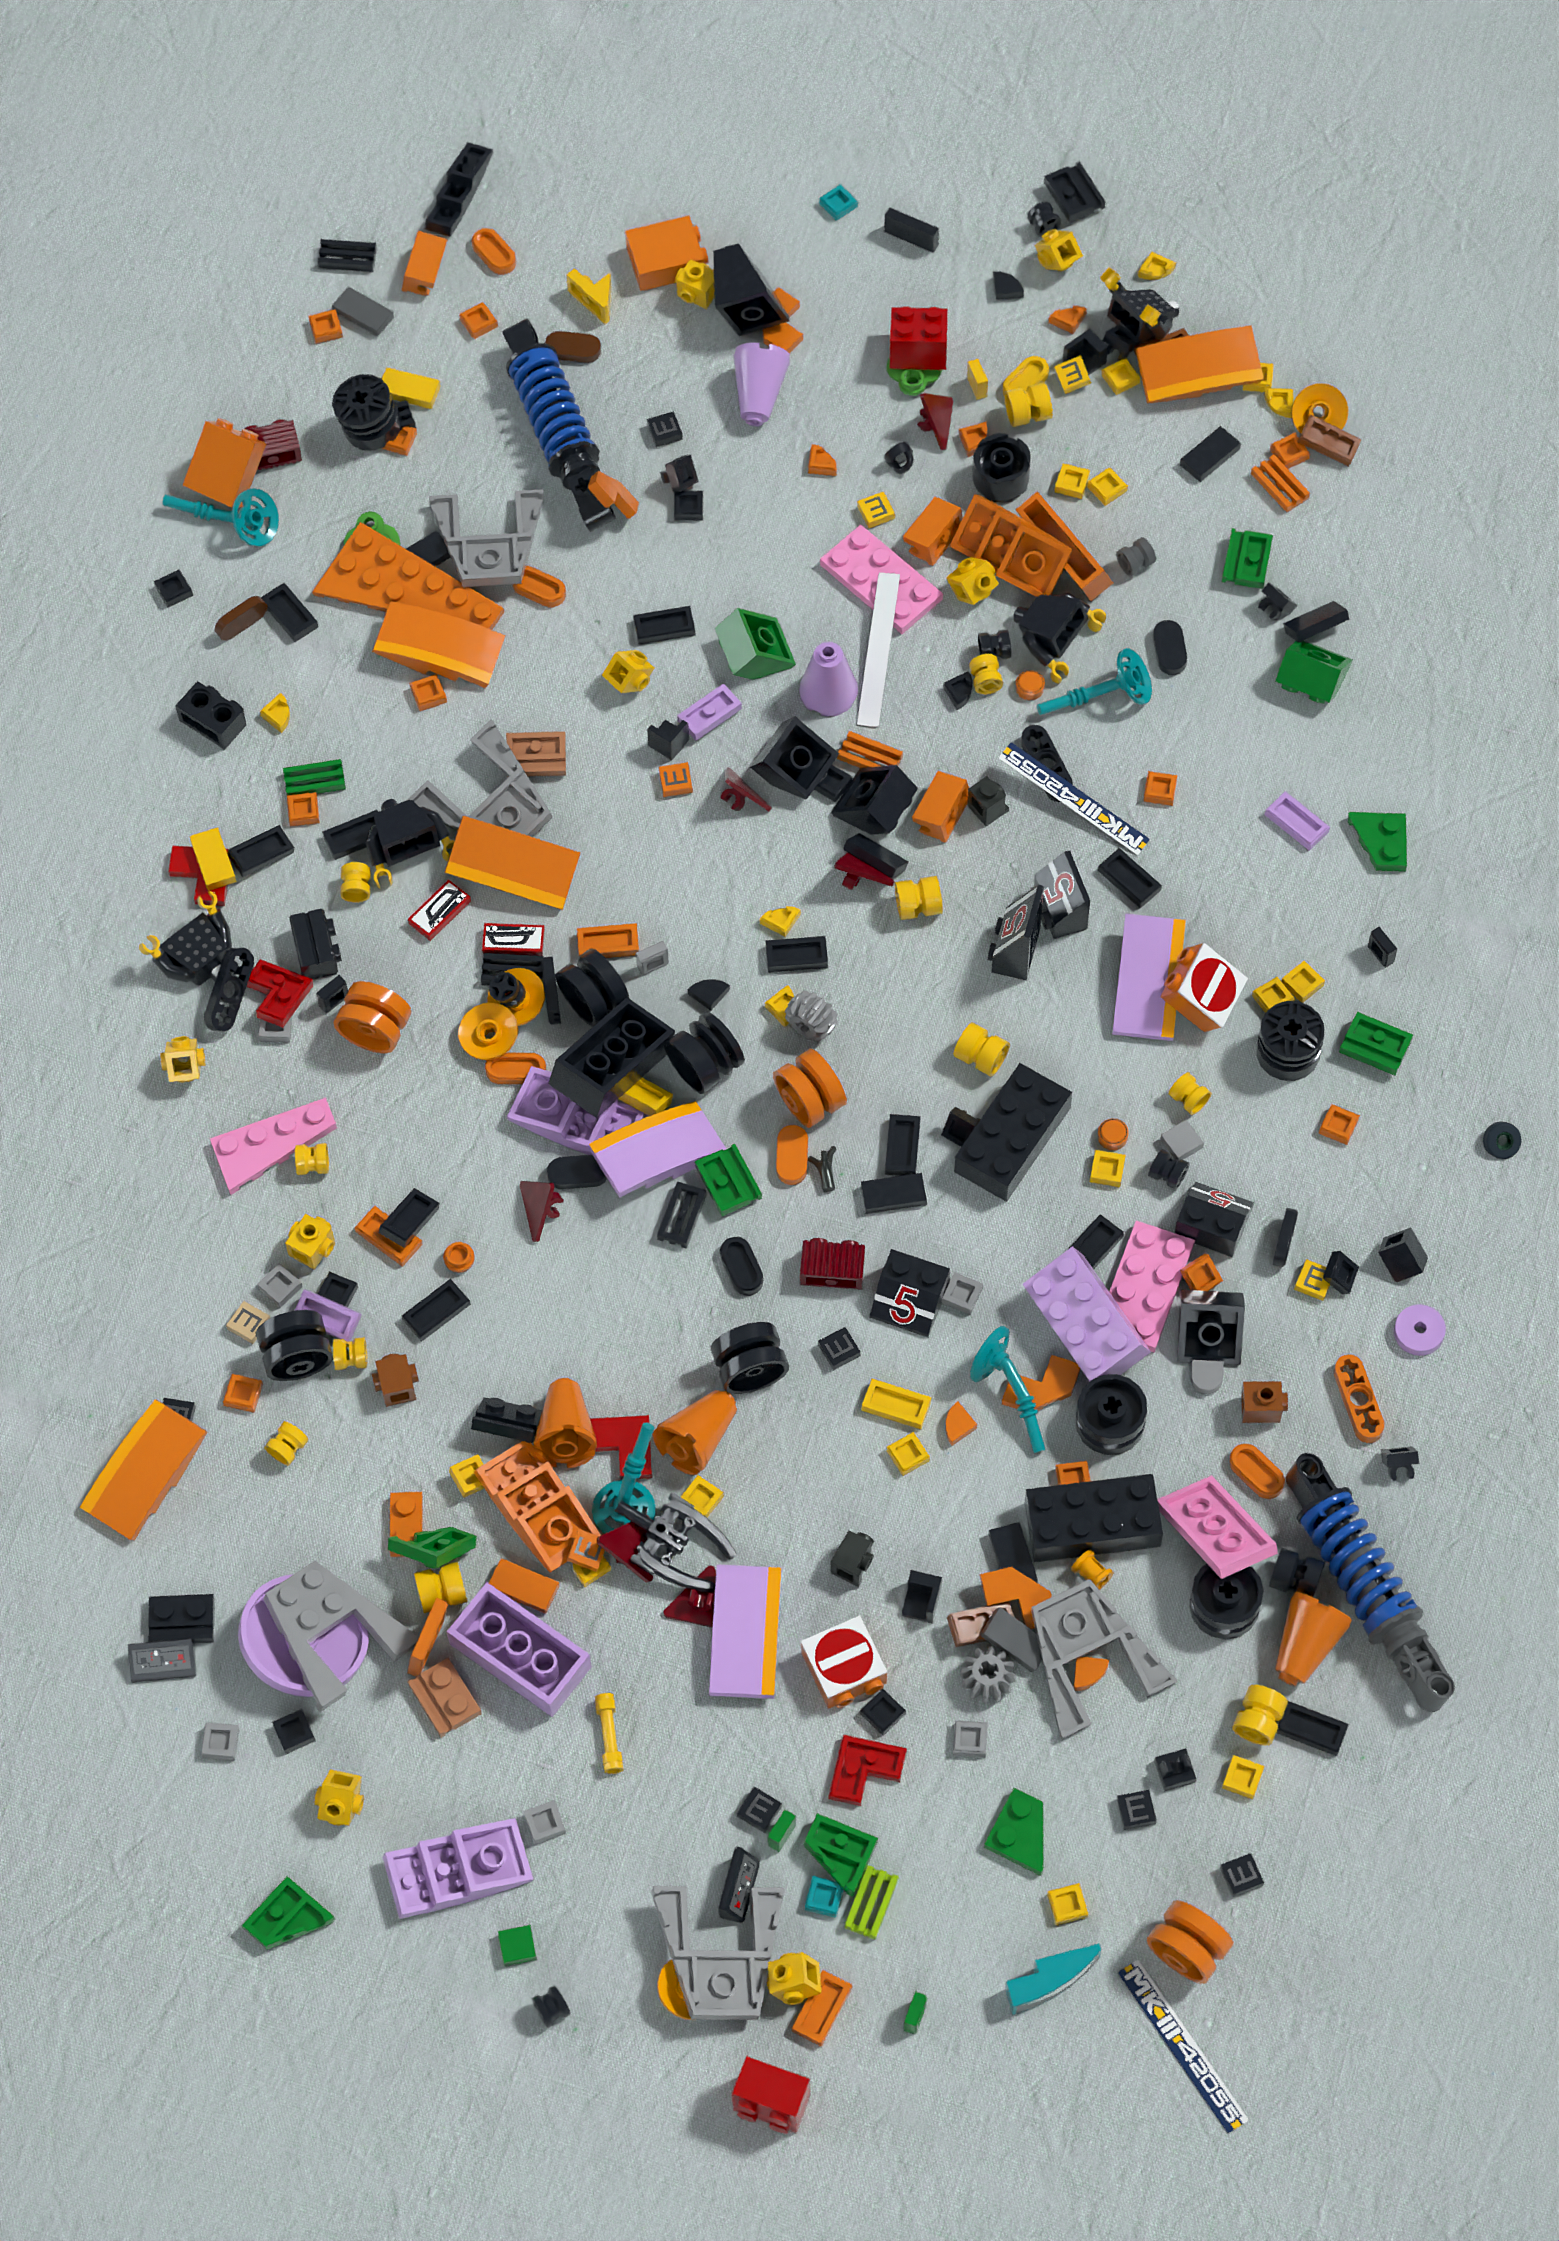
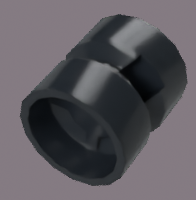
[1269,1548,1325,1597]

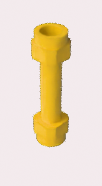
[594,1693,624,1774]

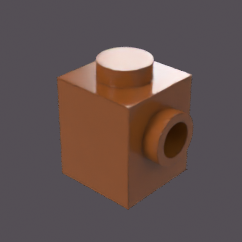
[372,1354,419,1407]
[1241,1381,1288,1423]

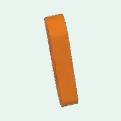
[1334,1354,1384,1443]

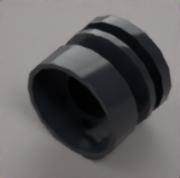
[332,374,402,451]
[1256,1001,1324,1081]
[664,1012,745,1094]

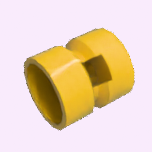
[1004,382,1053,427]
[894,876,943,920]
[953,1022,1010,1077]
[414,1562,468,1614]
[1232,1685,1288,1746]

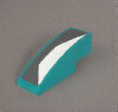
[1005,1943,1101,2015]

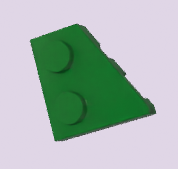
[1347,812,1407,872]
[388,1527,477,1568]
[984,1788,1044,1876]
[804,1813,878,1897]
[242,1876,335,1950]

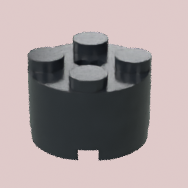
[972,433,1031,503]

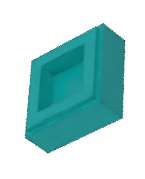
[819,184,858,221]
[804,1876,844,1918]

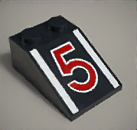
[987,884,1044,981]

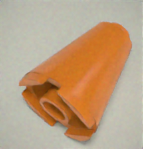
[533,1378,597,1468]
[653,1390,737,1475]
[1275,1592,1352,1687]

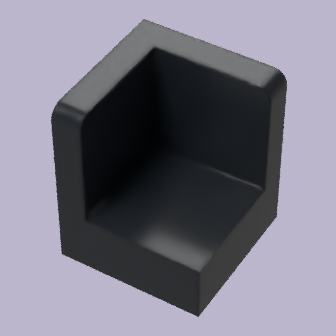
[1063,328,1108,375]
[647,719,689,760]
[1378,1227,1428,1282]
[902,1570,942,1623]

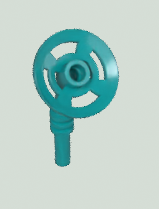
[162,488,279,546]
[1036,648,1152,715]
[970,1326,1046,1453]
[592,1423,656,1534]

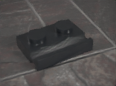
[1044,161,1106,223]
[471,1397,542,1443]
[148,1594,215,1643]

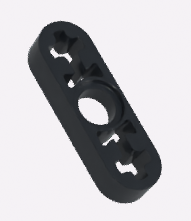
[1021,725,1073,802]
[204,947,254,1031]

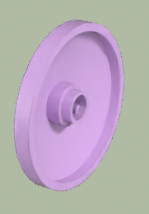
[238,1574,369,1697]

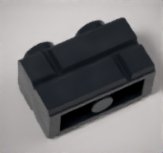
[289,908,342,979]

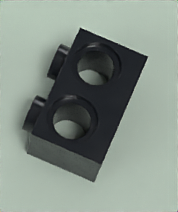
[175,681,247,750]

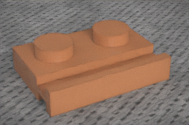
[506,731,566,777]
[407,1658,482,1738]

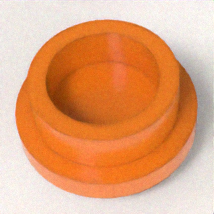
[443,1242,475,1272]

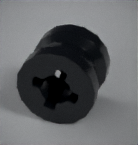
[1027,201,1062,237]
[489,972,526,1008]
[531,1985,571,2028]

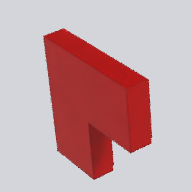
[168,845,232,906]
[247,959,313,1028]
[590,1415,652,1480]
[829,1734,907,1806]

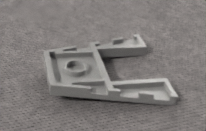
[429,489,544,587]
[407,719,552,837]
[263,1561,419,1712]
[1031,1579,1178,1740]
[651,1886,784,2020]

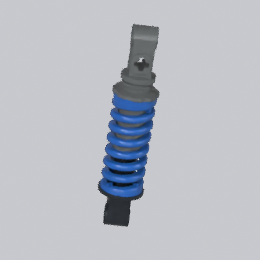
[1286,1453,1455,1712]

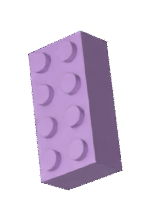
[1023,1246,1151,1381]
[447,1582,592,1717]

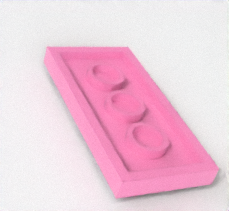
[820,524,943,634]
[1109,1221,1195,1353]
[1157,1475,1278,1579]

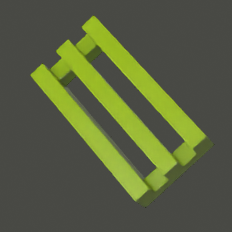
[845,1865,899,1940]

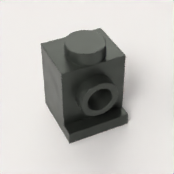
[967,776,1009,826]
[830,1530,874,1587]

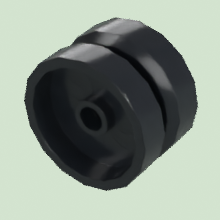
[555,948,629,1027]
[255,1310,333,1381]
[710,1322,789,1394]
[1076,1374,1148,1455]
[1189,1564,1264,1640]

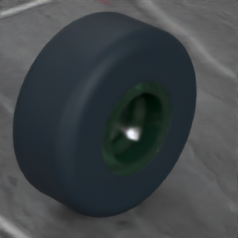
[1483,1121,1522,1159]

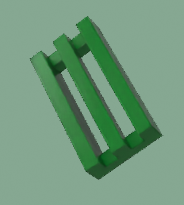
[283,759,346,796]

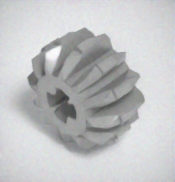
[785,990,838,1042]
[960,1646,1016,1704]

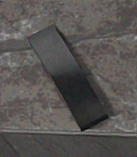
[425,142,493,237]

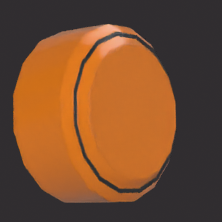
[1015,670,1045,700]
[1098,1118,1129,1150]

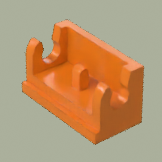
[401,231,448,296]
[903,497,963,566]
[912,771,969,843]

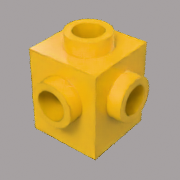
[1034,229,1083,272]
[675,259,715,309]
[946,557,999,605]
[602,650,655,693]
[160,1036,206,1083]
[285,1214,335,1270]
[314,1769,364,1826]
[766,1952,822,2005]

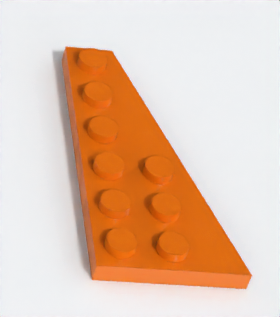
[312,522,505,630]

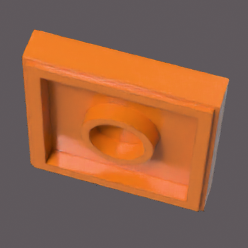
[407,1598,448,1677]

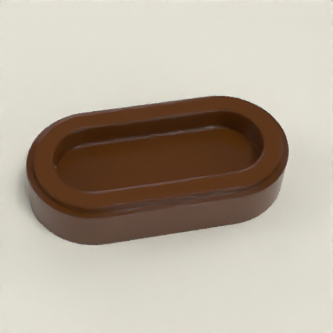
[545,331,601,363]
[214,596,268,641]

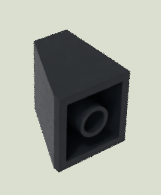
[713,243,790,336]

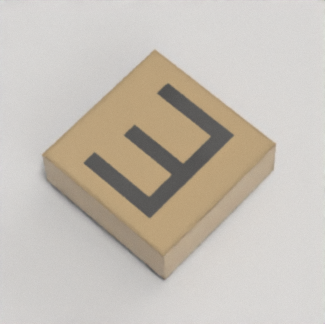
[226,1301,270,1344]

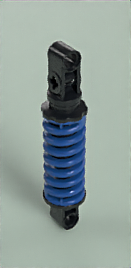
[502,318,616,532]

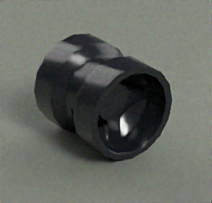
[978,629,1012,659]
[1148,1149,1190,1190]

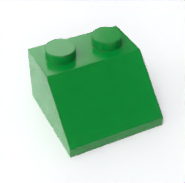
[715,608,796,680]
[1275,640,1353,704]

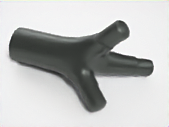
[808,1146,837,1192]

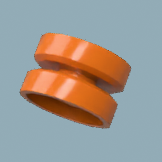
[333,981,412,1054]
[773,1048,847,1128]
[1146,1900,1234,1984]

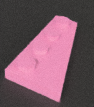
[210,1097,337,1195]

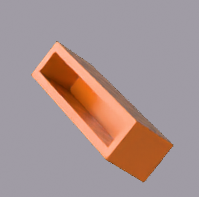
[1016,491,1113,601]

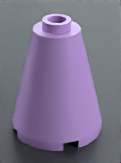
[734,343,790,426]
[799,642,858,717]

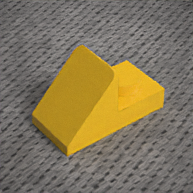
[566,268,612,324]

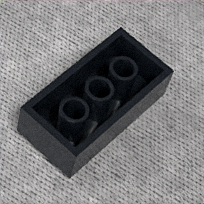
[548,997,675,1118]
[954,1063,1072,1202]
[1024,1474,1163,1563]

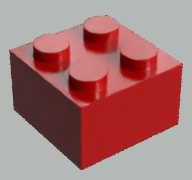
[889,306,948,370]
[732,2056,811,2134]

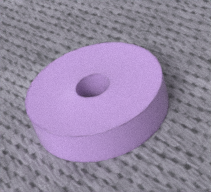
[1394,1304,1446,1356]

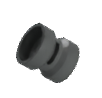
[1116,537,1156,576]

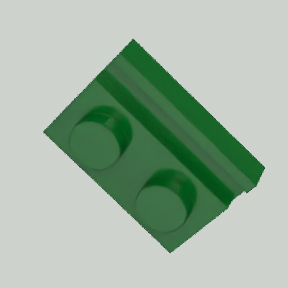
[1222,528,1273,589]
[1339,1012,1413,1076]
[695,1144,762,1217]

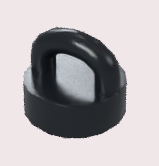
[884,442,914,474]

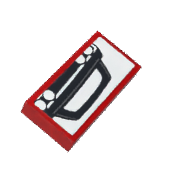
[408,880,471,941]
[482,923,545,956]

